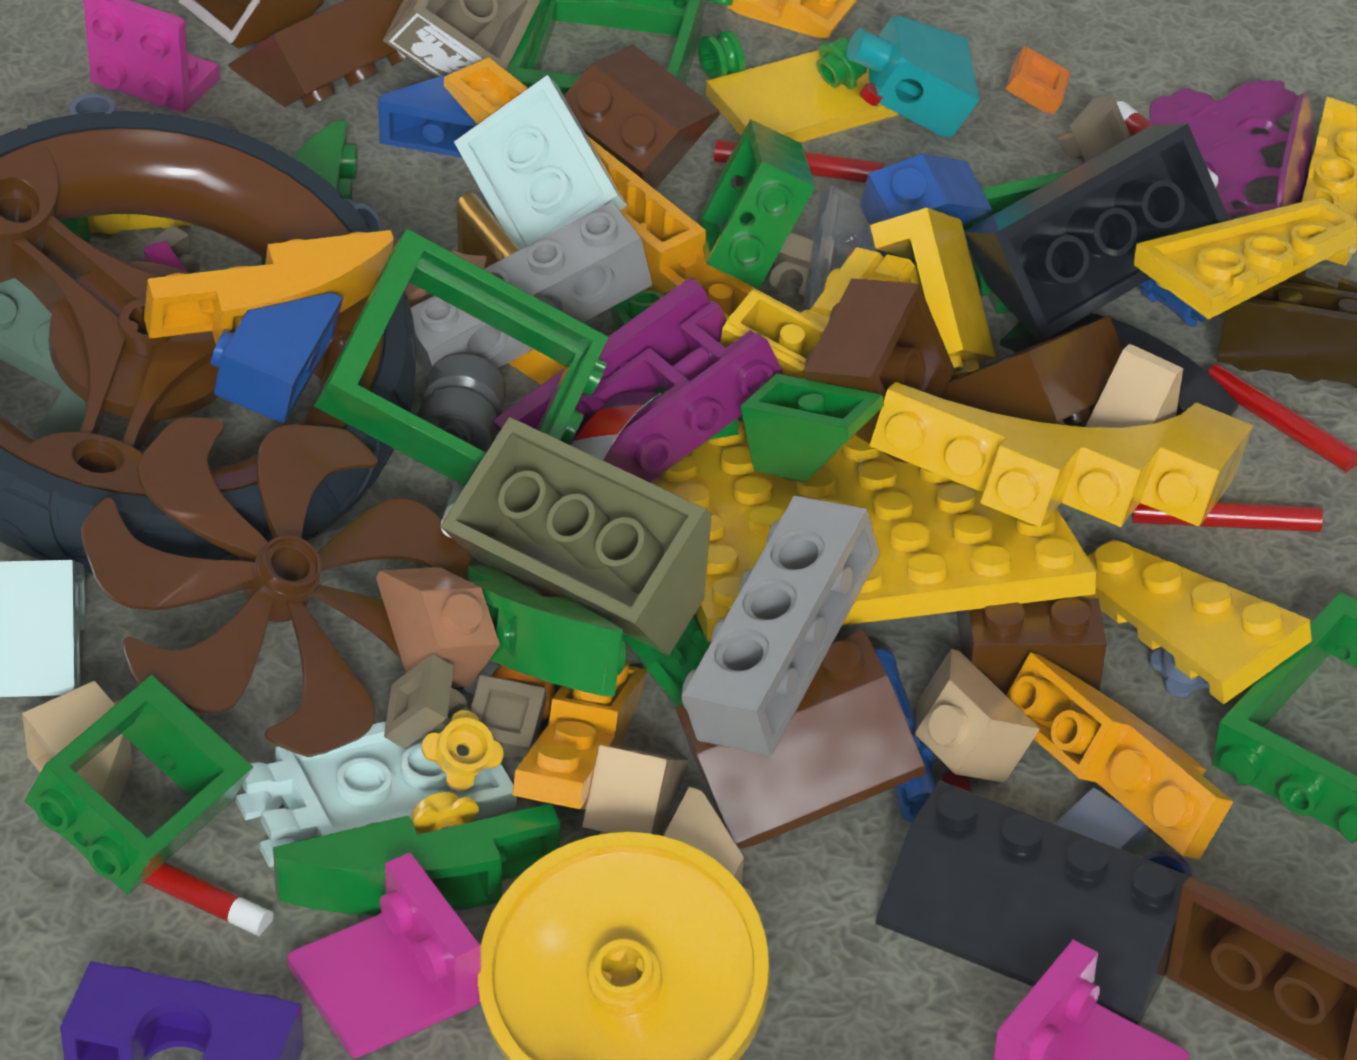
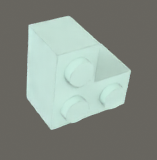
[0,560,86,697]

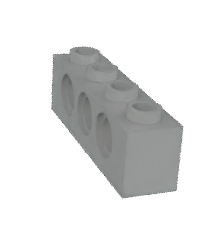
[411,202,652,377]
[682,496,880,756]

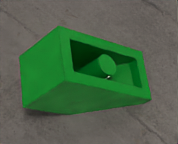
[741,374,884,482]

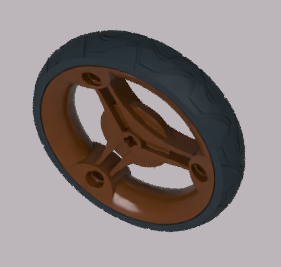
[0,111,416,575]

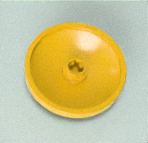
[478,832,770,1060]

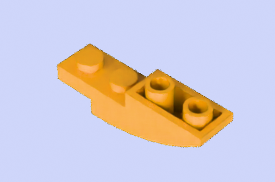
[144,230,394,344]
[1006,652,1234,860]
[512,660,647,810]

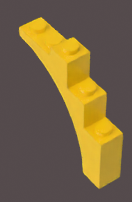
[869,382,1254,528]

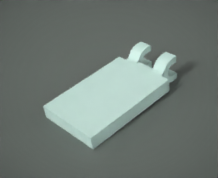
[454,75,627,250]
[236,705,517,867]

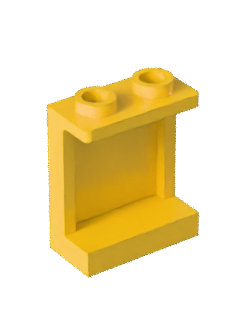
[870,208,996,381]

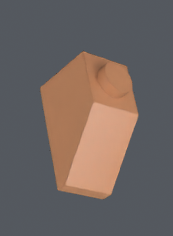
[376,567,500,688]

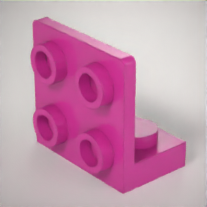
[83,0,220,113]
[287,853,481,1058]
[994,940,1189,1060]

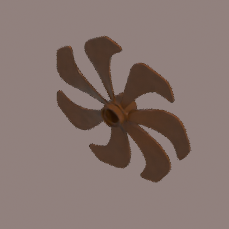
[80,417,470,758]

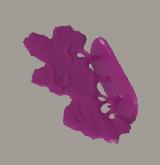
[1150,81,1312,217]

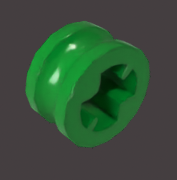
[698,30,746,79]

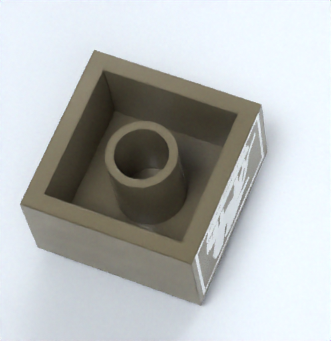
[383,0,540,77]

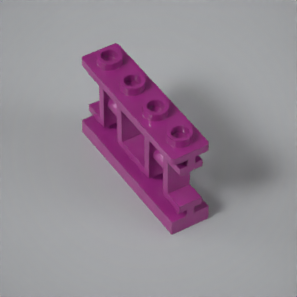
[493,277,784,482]

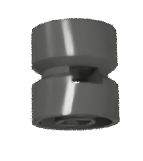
[417,354,506,453]

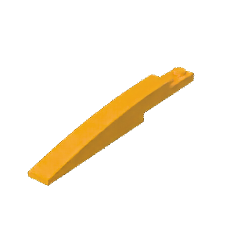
[444,57,755,343]

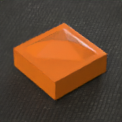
[1005,46,1071,114]

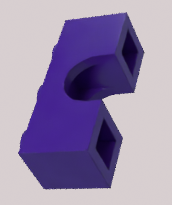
[60,961,304,1060]

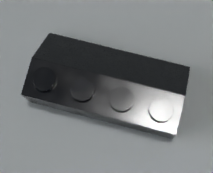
[964,123,1229,341]
[876,780,1191,1025]

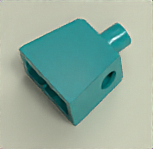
[846,15,980,137]

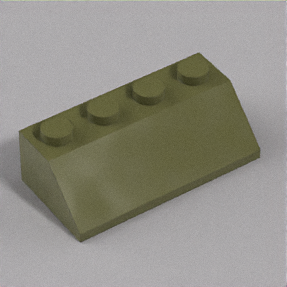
[440,417,712,656]

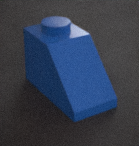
[378,72,478,158]
[860,154,992,255]
[211,292,343,424]

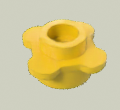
[421,710,504,791]
[410,792,479,835]

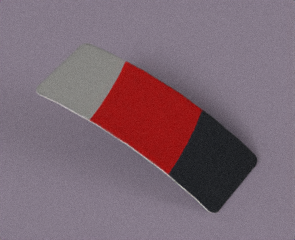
[571,392,661,460]

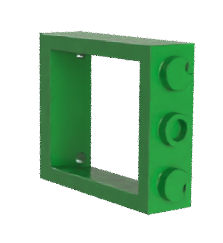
[507,0,703,96]
[314,228,608,486]
[1212,591,1357,844]

